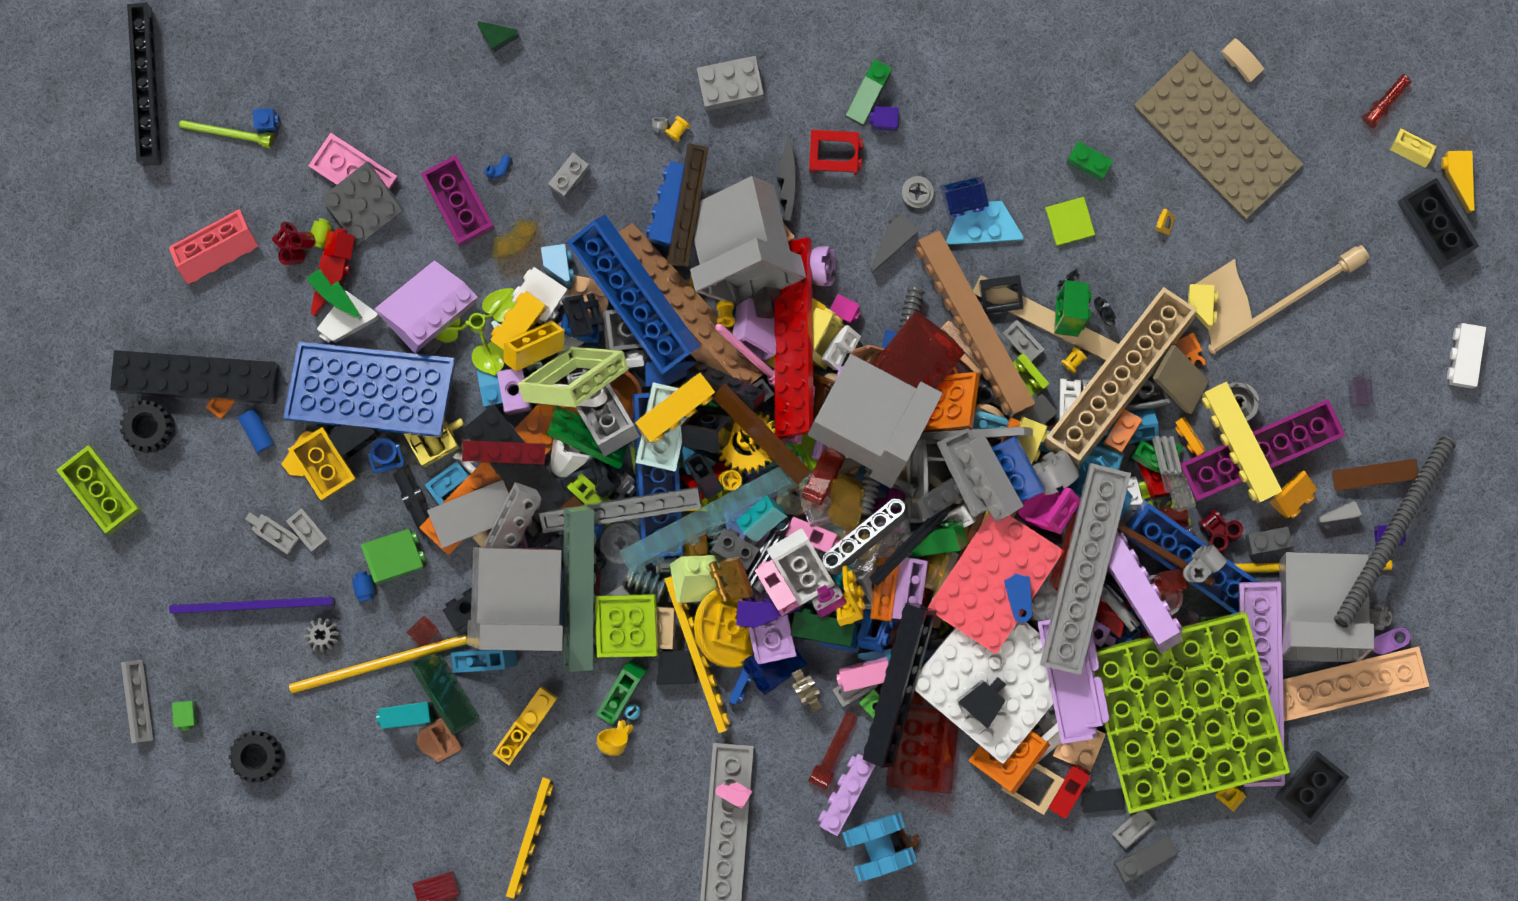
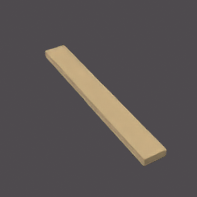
[973,275,1119,361]

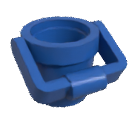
[367,438,404,473]

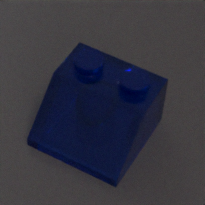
[940,177,989,217]

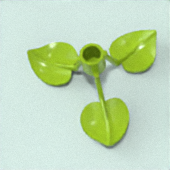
[435,288,516,376]

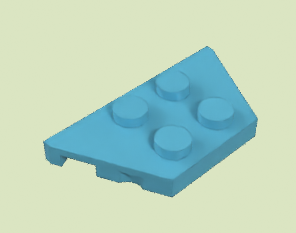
[946,201,1023,245]

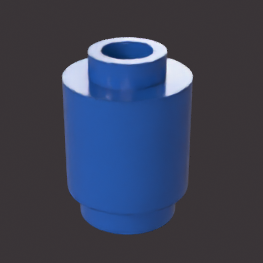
[352,571,375,602]

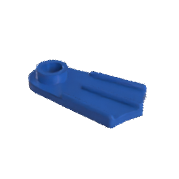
[1004,574,1032,623]

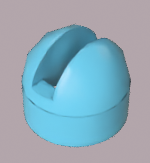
[625,704,641,720]

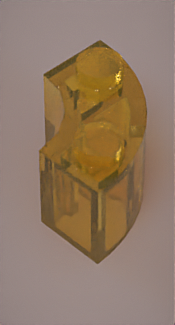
[492,219,539,261]
[828,473,864,531]

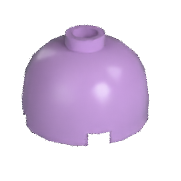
[810,246,836,286]

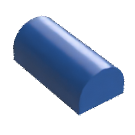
[238,409,275,454]

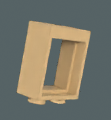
[1000,763,1064,815]

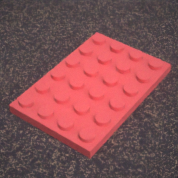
[928,513,1064,654]

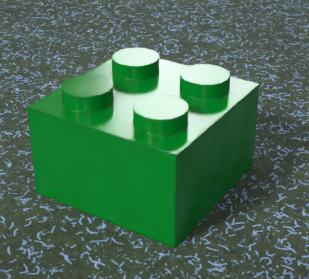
[1054,280,1092,337]

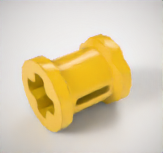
[665,116,691,143]
[716,300,735,327]
[1061,347,1087,373]

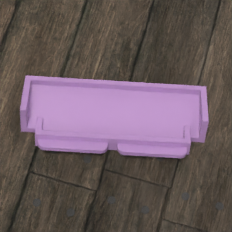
[1038,619,1110,744]

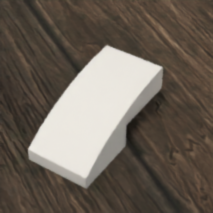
[821,325,861,370]

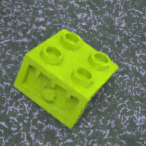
[1013,353,1049,396]

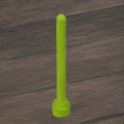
[179,120,274,149]

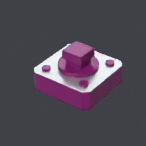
[811,582,847,617]

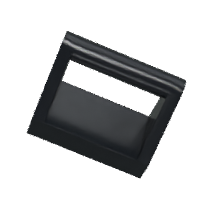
[979,275,1023,314]

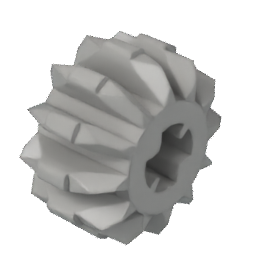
[304,618,339,652]

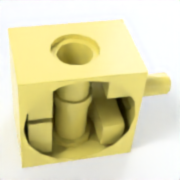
[403,418,464,468]

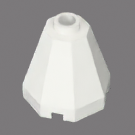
[550,438,593,478]

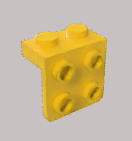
[836,565,865,626]

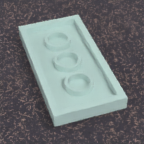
[635,383,687,471]

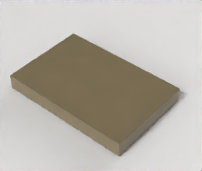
[1153,345,1209,414]

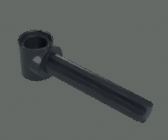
[746,517,790,588]

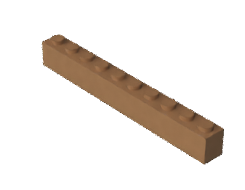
[915,230,1035,418]

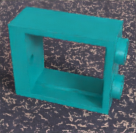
[376,702,434,729]

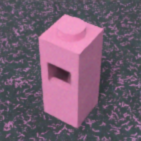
[785,517,842,553]
[755,560,800,616]
[836,657,889,692]

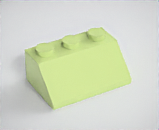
[670,555,727,603]

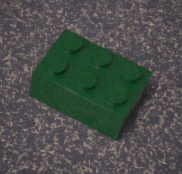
[791,608,861,649]

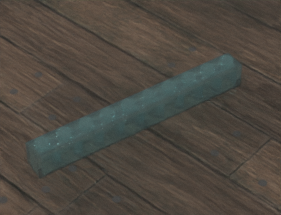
[619,456,811,575]

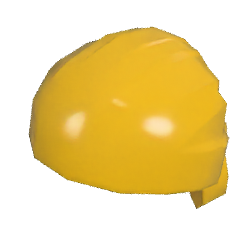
[596,720,633,756]

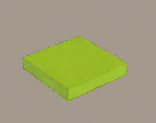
[1045,197,1095,246]

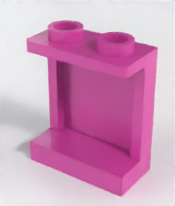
[1016,488,1081,534]

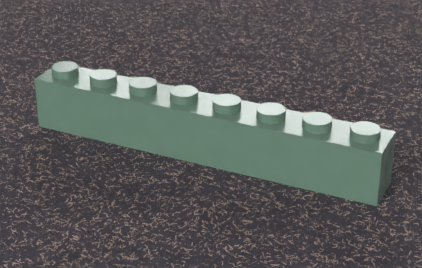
[563,506,597,672]

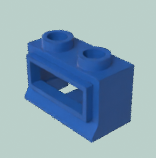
[856,609,897,653]

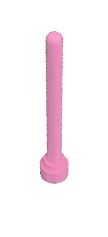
[715,324,775,388]

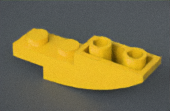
[493,686,558,765]

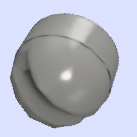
[652,117,668,133]

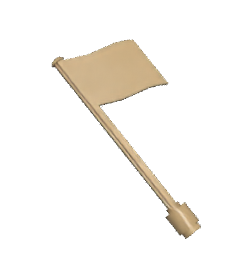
[1196,245,1370,355]

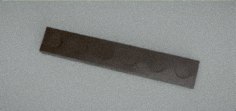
[667,143,709,267]

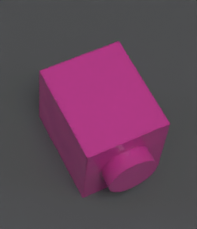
[830,294,861,325]

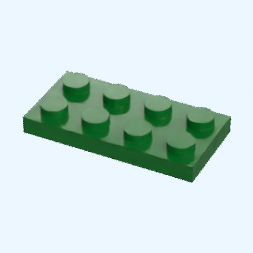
[546,405,628,469]

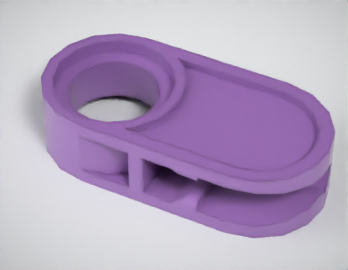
[1372,628,1410,655]

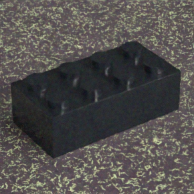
[1398,178,1479,270]

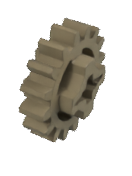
[792,669,822,712]

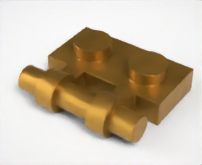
[709,557,754,602]

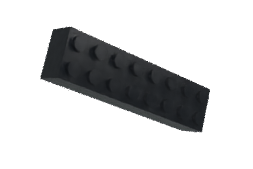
[110,350,279,404]

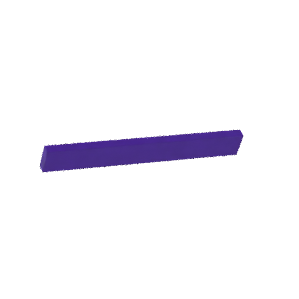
[169,597,335,614]

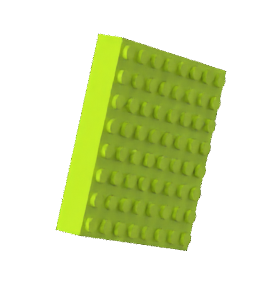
[1095,611,1290,814]

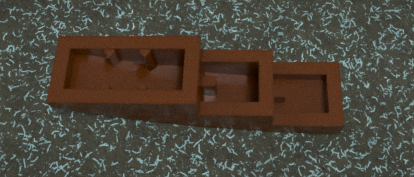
[1332,459,1419,491]

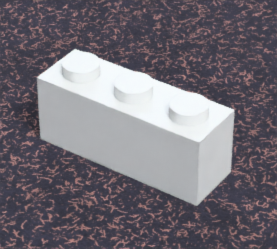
[1447,323,1486,389]

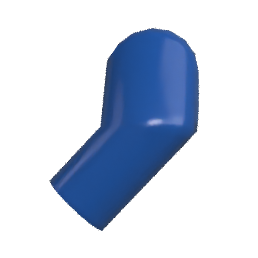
[485,155,512,179]

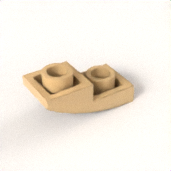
[1221,38,1264,82]

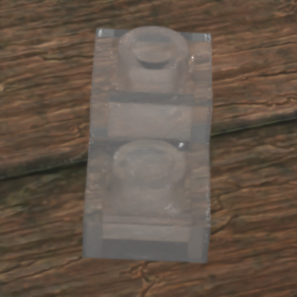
[1162,472,1196,512]

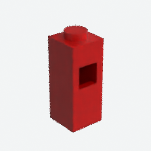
[1048,764,1091,819]

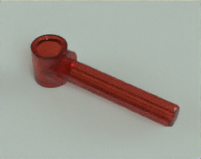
[1049,511,1077,591]
[808,712,857,790]

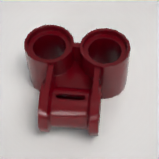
[272,221,315,265]
[1198,509,1243,554]

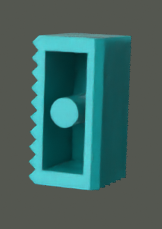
[736,495,787,542]

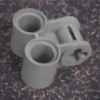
[1183,545,1227,583]

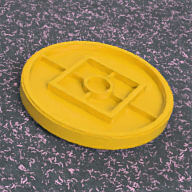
[694,589,755,668]

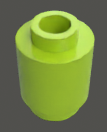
[310,218,333,249]

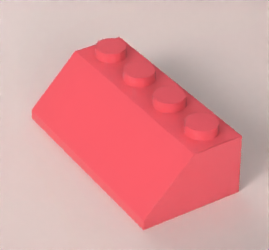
[169,209,258,284]

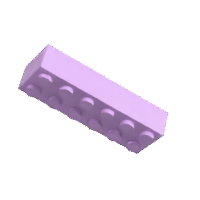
[1108,532,1183,653]

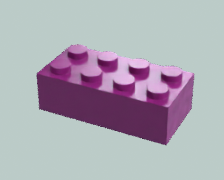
[420,155,495,247]

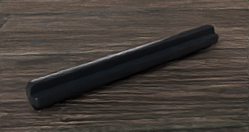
[869,509,948,585]

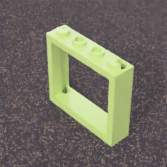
[518,347,629,407]

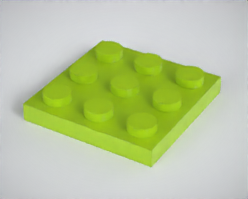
[595,594,659,658]

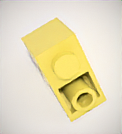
[1188,284,1218,329]

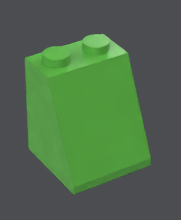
[361,529,427,585]

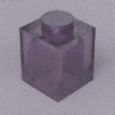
[1348,376,1374,407]

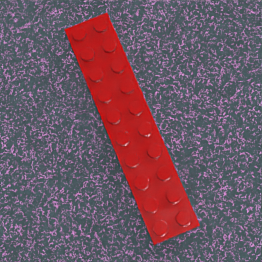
[774,237,814,439]

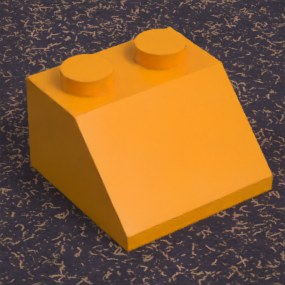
[1269,470,1317,519]

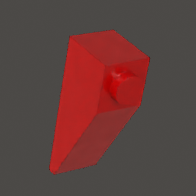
[310,255,350,317]

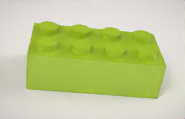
[57,445,142,535]

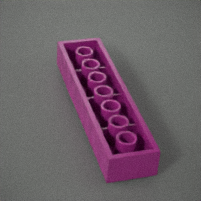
[1180,399,1345,503]

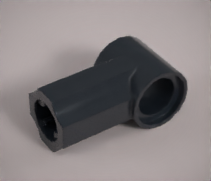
[589,458,621,498]

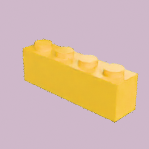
[633,373,715,443]

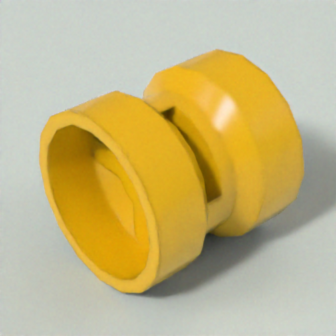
[718,470,742,491]

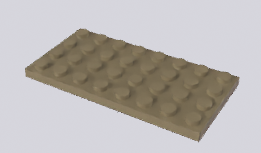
[1133,51,1303,220]

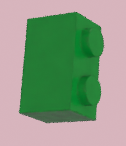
[1066,141,1113,181]

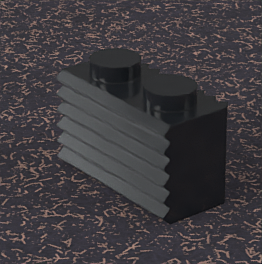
[684,452,724,499]

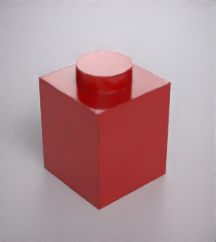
[323,228,355,260]

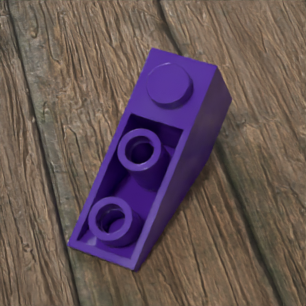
[736,598,800,628]

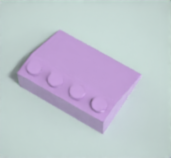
[374,260,477,354]

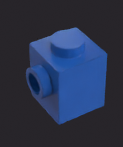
[253,108,280,133]

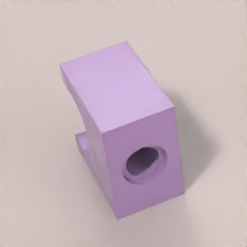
[497,369,532,416]

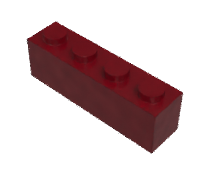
[462,440,545,465]

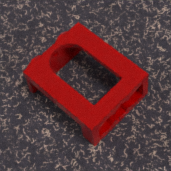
[809,130,863,175]

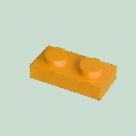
[1175,417,1207,456]

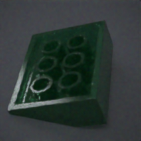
[409,653,480,735]

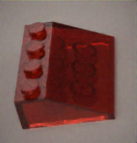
[872,311,965,389]
[886,707,959,794]

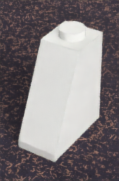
[317,291,381,343]

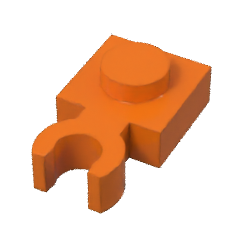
[1175,332,1206,366]

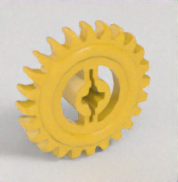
[717,412,775,474]

